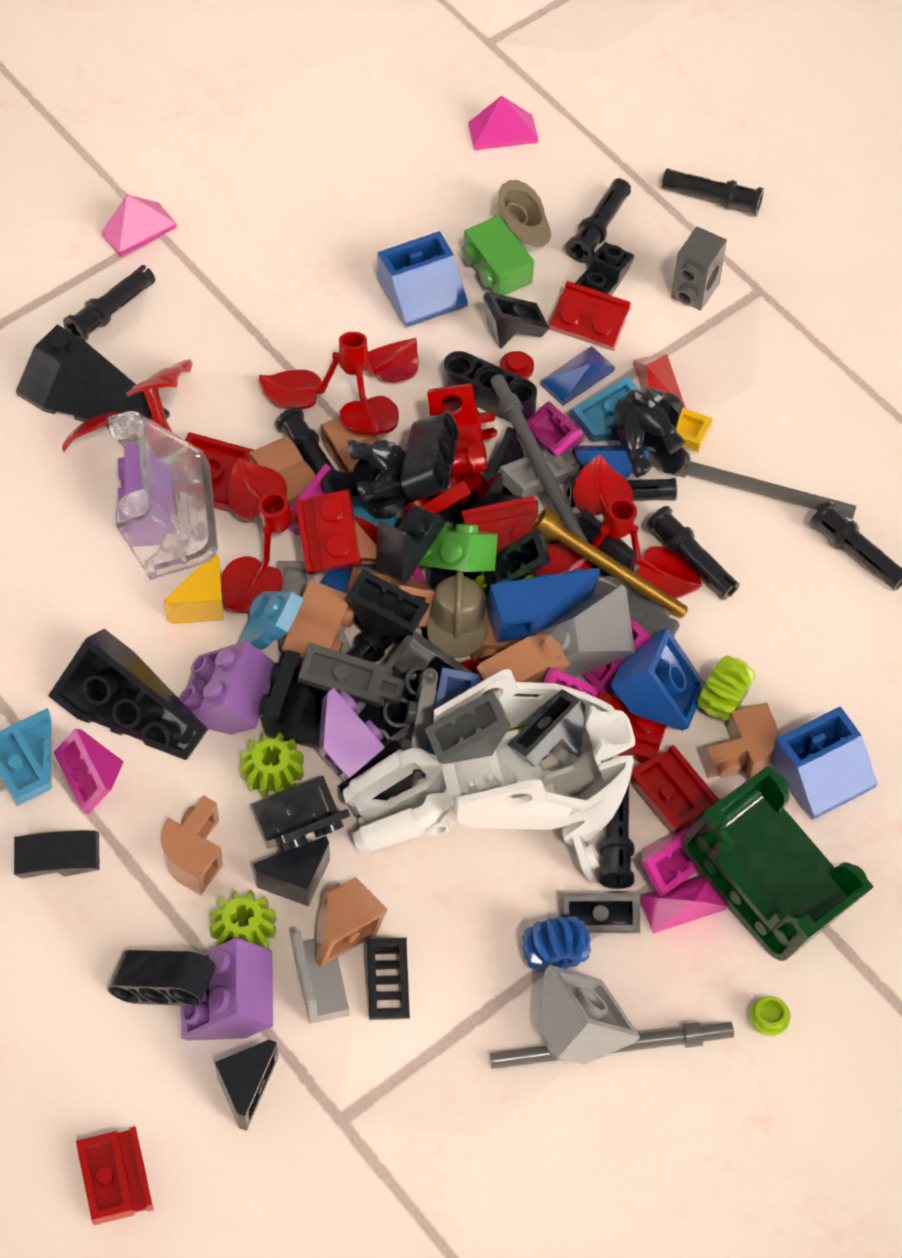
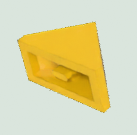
[163,552,224,624]

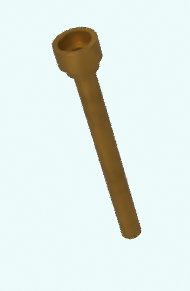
[531,507,688,619]

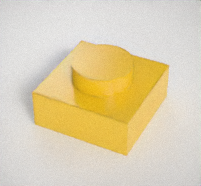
[676,408,713,453]

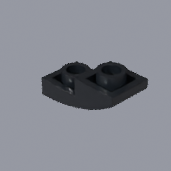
[576,242,635,295]
[14,830,100,879]

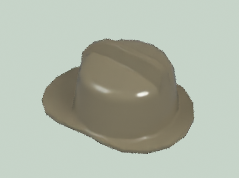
[493,180,551,246]
[427,571,488,658]

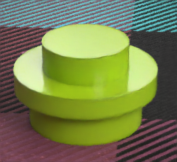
[749,996,791,1036]

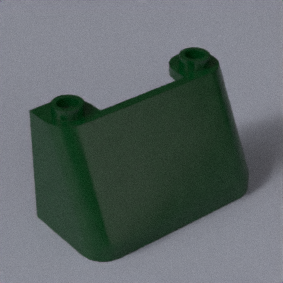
[682,765,874,961]

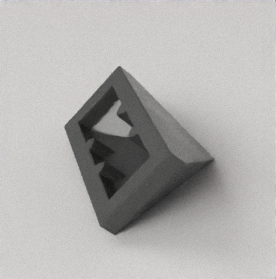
[425,690,511,765]

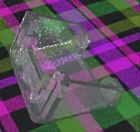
[108,411,218,580]

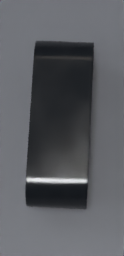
[443,351,537,422]
[401,411,459,502]
[107,950,216,1006]

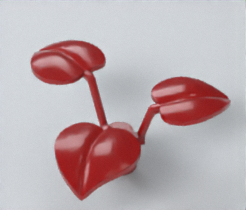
[259,331,419,435]
[62,359,193,457]
[534,455,702,599]
[221,458,377,613]

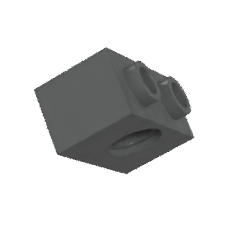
[671,226,727,311]

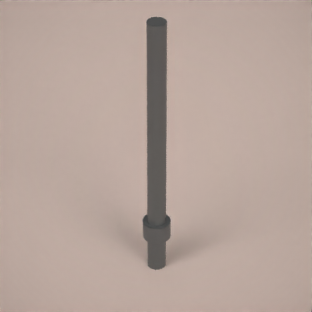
[490,374,588,542]
[647,450,856,519]
[490,1021,734,1069]

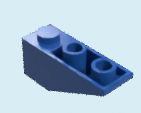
[486,568,600,643]

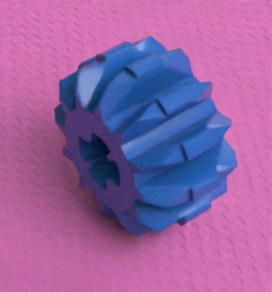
[522,916,591,973]

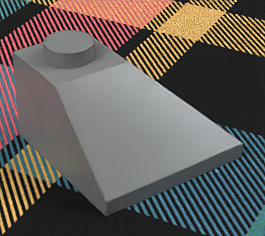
[544,585,635,677]
[539,965,640,1064]

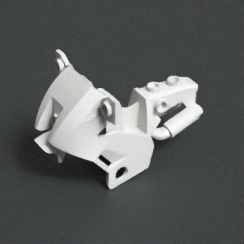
[343,669,635,884]

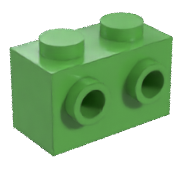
[461,215,534,295]
[419,521,498,572]

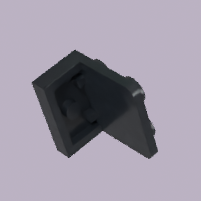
[259,650,356,750]
[250,776,350,853]

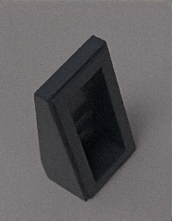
[365,937,410,1021]

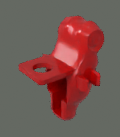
[427,383,498,478]

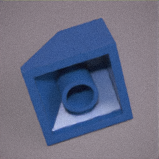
[611,628,705,731]

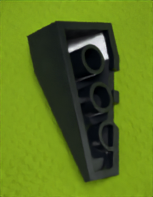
[16,324,170,436]
[354,631,473,747]

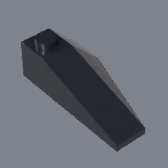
[48,628,209,760]

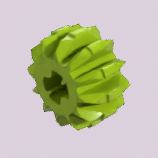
[698,655,755,722]
[239,732,304,799]
[209,889,277,949]

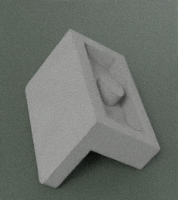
[293,931,350,1024]

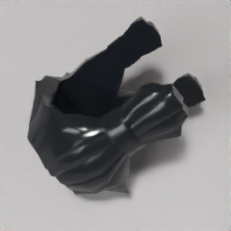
[611,387,690,478]
[321,440,409,519]

